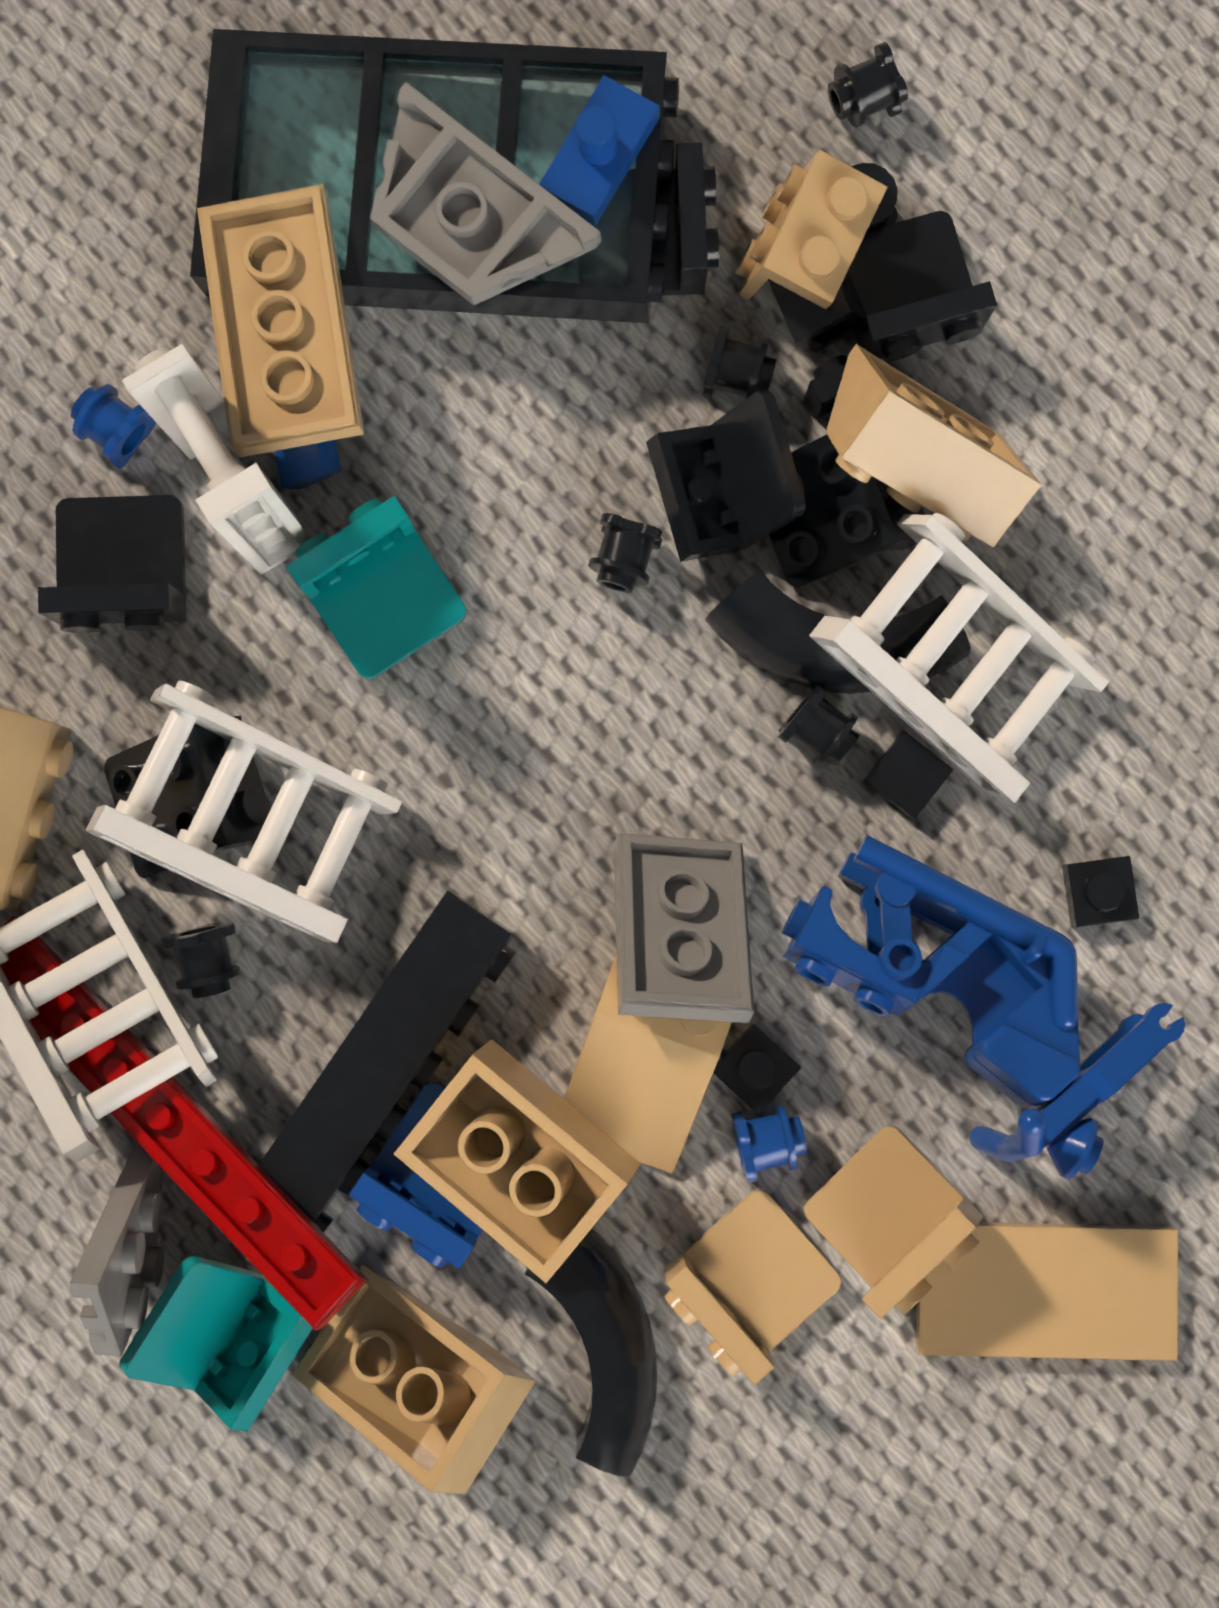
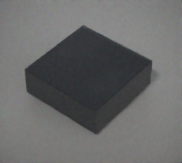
[862,730,954,820]

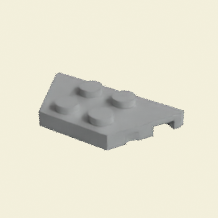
[370,82,602,305]
[70,1141,164,1357]

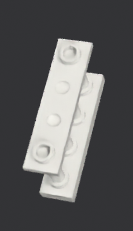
[122,343,311,575]
[809,513,1109,803]
[85,680,402,943]
[0,850,219,1163]

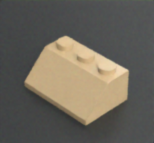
[826,344,1042,547]
[0,707,73,910]
[394,1039,641,1283]

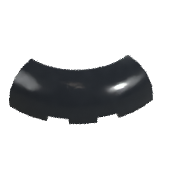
[705,570,971,694]
[525,1229,657,1477]

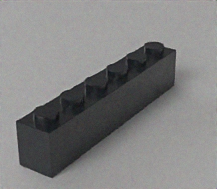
[259,890,516,1234]

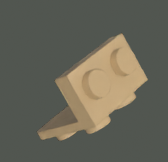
[735,149,887,309]
[804,1125,984,1320]
[664,1189,841,1385]

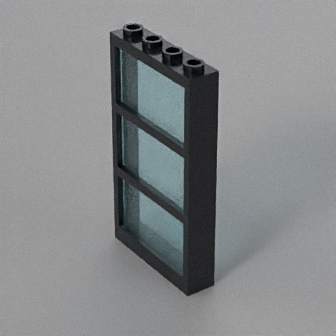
[190,29,679,324]

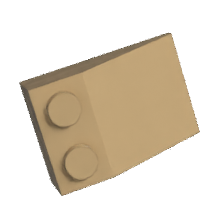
[564,952,732,1174]
[292,1265,536,1494]

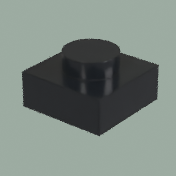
[804,355,847,420]
[1062,856,1140,927]
[713,1023,802,1115]

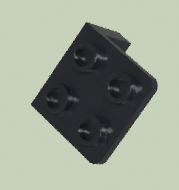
[579,143,719,296]
[848,211,997,361]
[646,391,806,562]
[769,434,925,587]
[38,495,186,633]
[104,716,271,878]

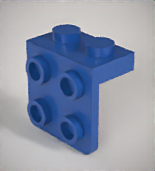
[349,1082,482,1269]

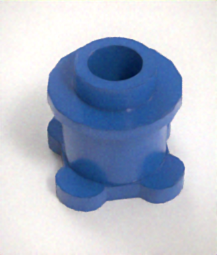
[70,384,156,469]
[731,1106,807,1183]

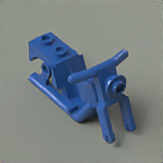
[782,835,1185,1180]

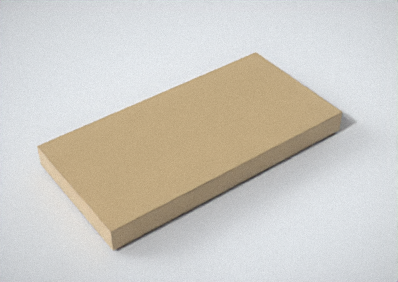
[197,184,364,458]
[916,1222,1178,1361]

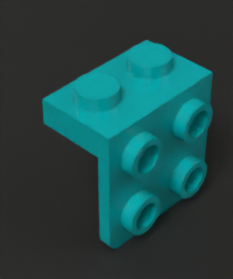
[285,495,466,679]
[119,1256,313,1432]

